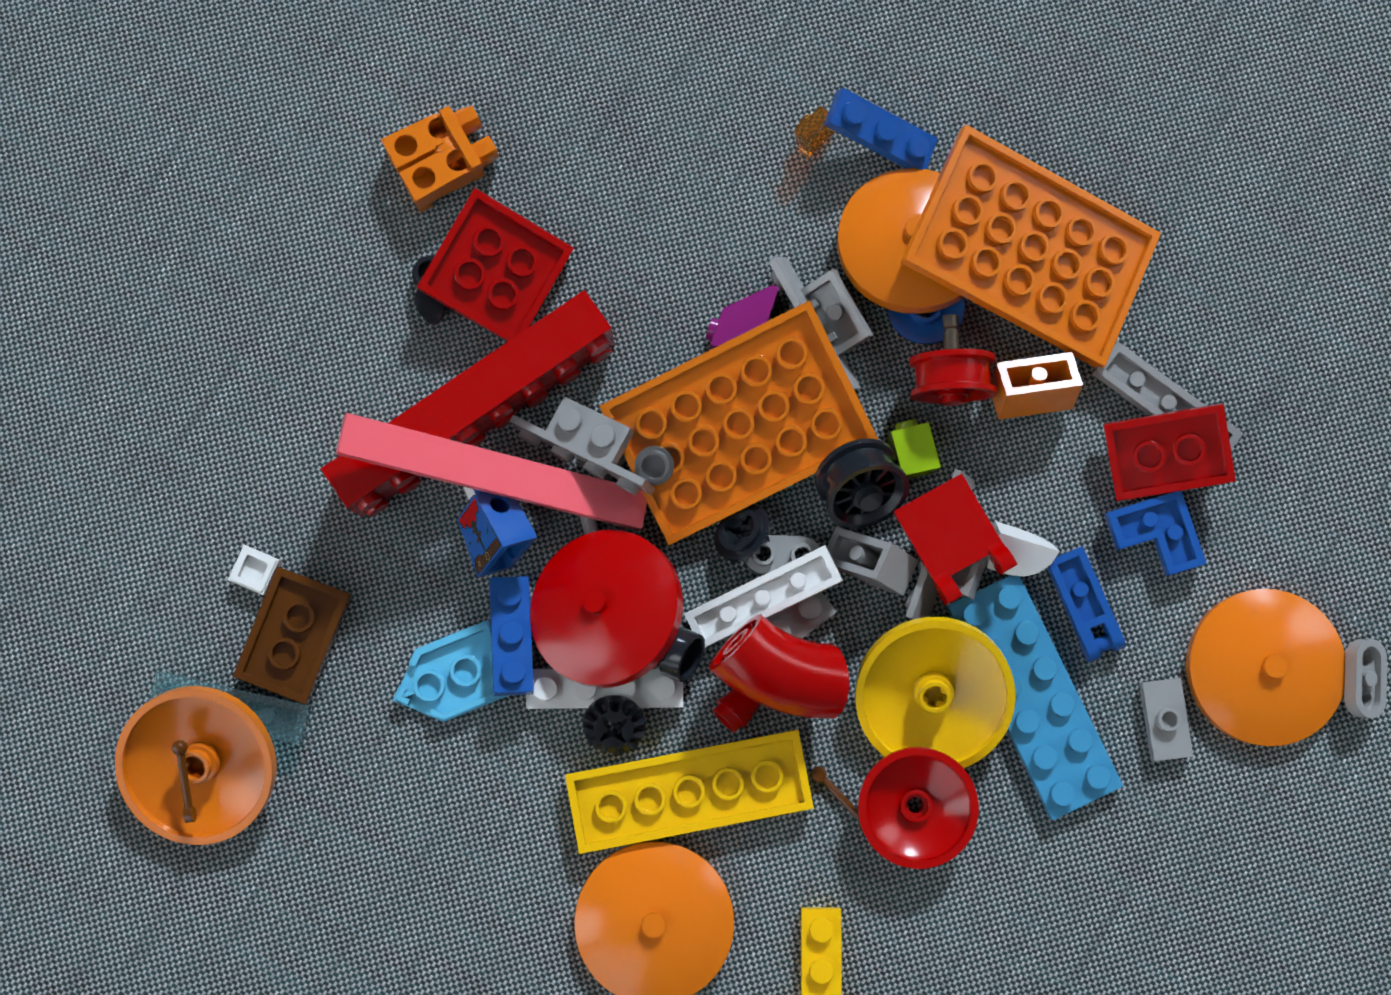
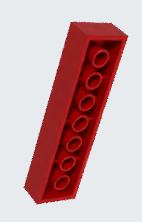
[320,290,615,517]

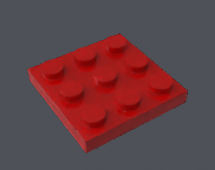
[416,188,574,342]

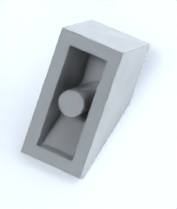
[827,527,919,596]

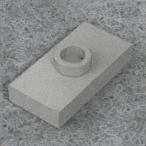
[1139,678,1193,761]

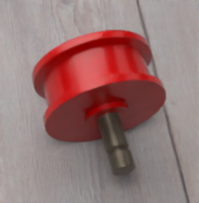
[909,314,997,406]

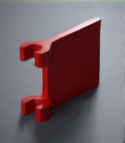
[893,474,1018,605]

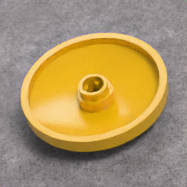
[855,617,1016,768]

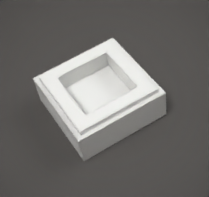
[228,545,282,596]

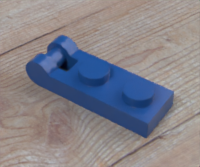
[1047,546,1126,663]

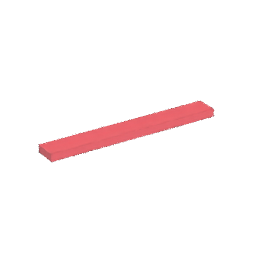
[335,413,647,530]

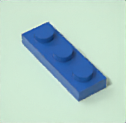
[824,88,938,170]
[489,576,534,696]

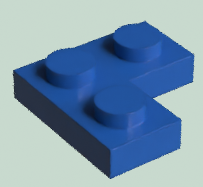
[1104,491,1207,576]

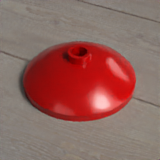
[858,747,979,869]

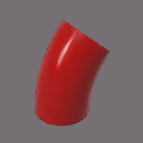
[709,614,850,719]

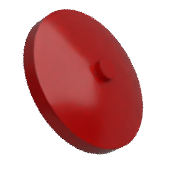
[530,530,683,688]

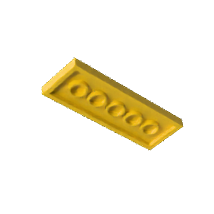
[565,730,814,854]

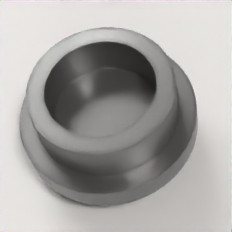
[635,446,674,485]

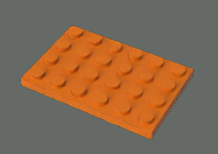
[900,124,1161,368]
[599,300,879,545]

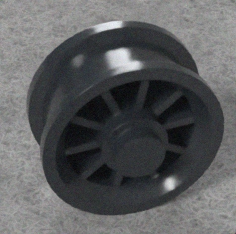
[815,439,910,529]

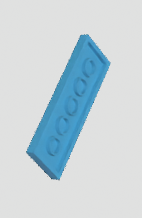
[946,575,1123,820]

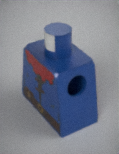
[458,487,537,578]

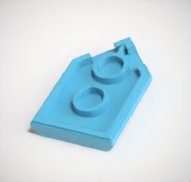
[393,620,507,722]

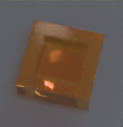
[794,106,835,159]

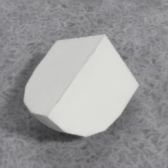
[986,521,1060,577]

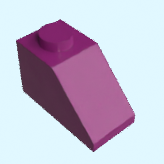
[705,285,779,350]

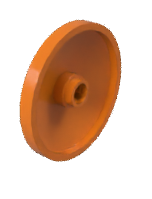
[837,168,964,314]
[1186,589,1345,746]
[115,686,277,845]
[575,841,734,995]

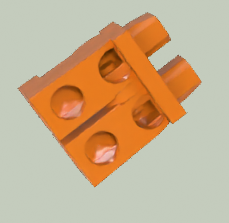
[381,105,499,213]

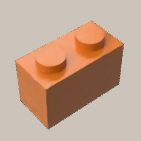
[991,352,1083,420]

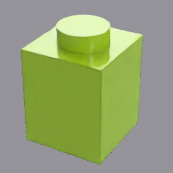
[887,419,941,479]

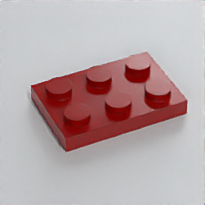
[1103,403,1236,501]

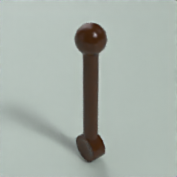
[171,740,197,823]
[811,766,862,830]

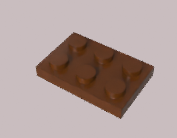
[232,566,352,705]

